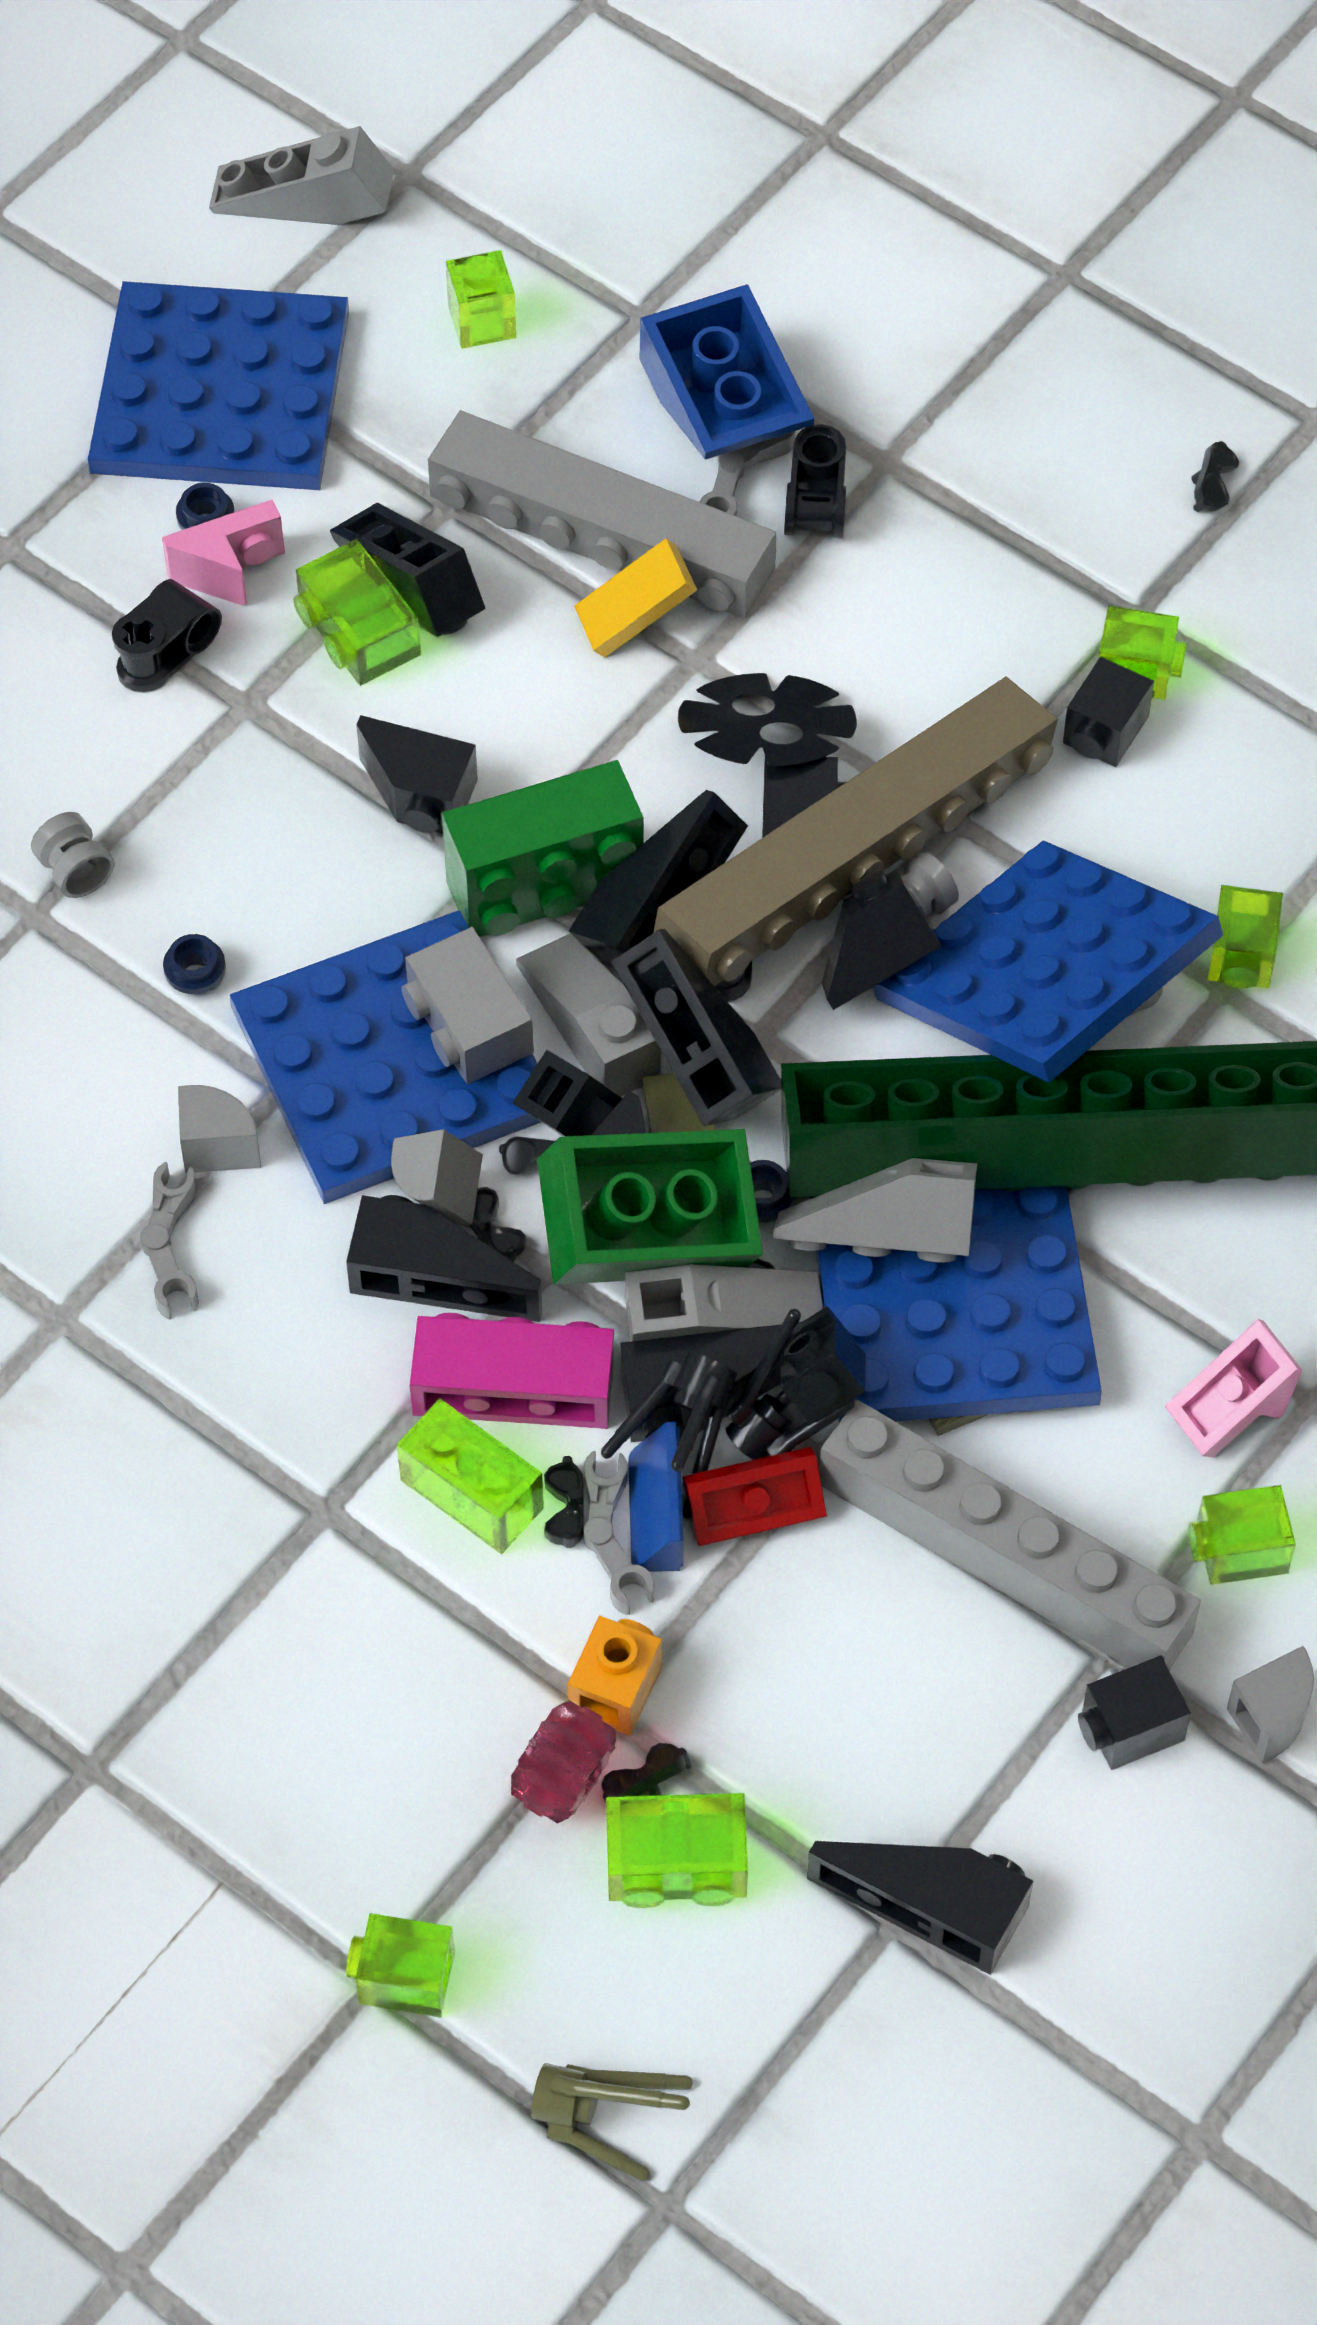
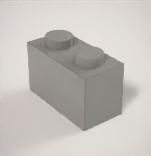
[401,927,534,1085]

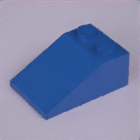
[639,284,814,460]

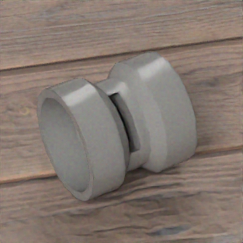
[30,812,115,898]
[902,852,959,916]

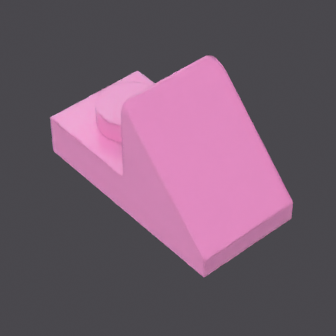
[162,500,285,605]
[1165,1319,1302,1458]

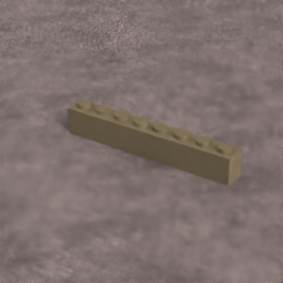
[654,676,1058,986]

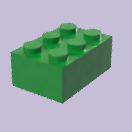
[442,760,644,937]
[537,1129,763,1285]

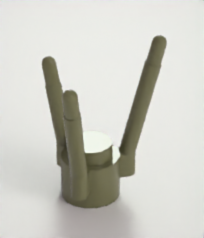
[531,2063,693,2181]

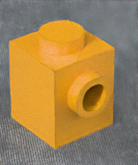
[567,1615,662,1736]

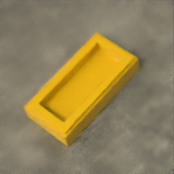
[574,538,697,658]

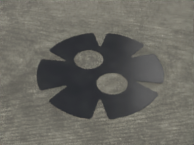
[678,673,857,767]

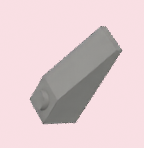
[516,933,661,1097]

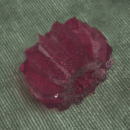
[511,1700,616,1824]

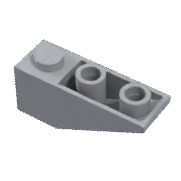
[209,126,394,225]
[773,1158,977,1262]
[625,1264,823,1341]

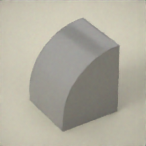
[178,1085,261,1173]
[391,1129,483,1225]
[1227,1646,1314,1764]

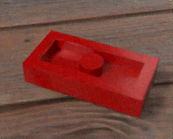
[682,1447,827,1547]

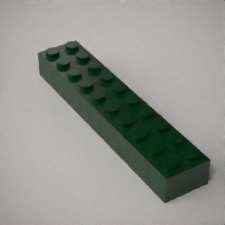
[781,1041,1317,1199]

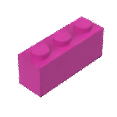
[410,1313,614,1429]

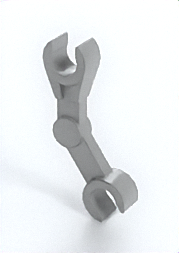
[699,431,796,516]
[140,1162,199,1320]
[584,1451,654,1615]

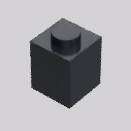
[1063,656,1154,767]
[1078,1655,1191,1770]

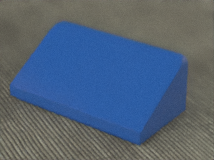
[628,1422,684,1572]

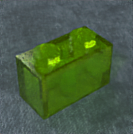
[293,539,421,686]
[397,1398,544,1555]
[606,1793,748,1908]

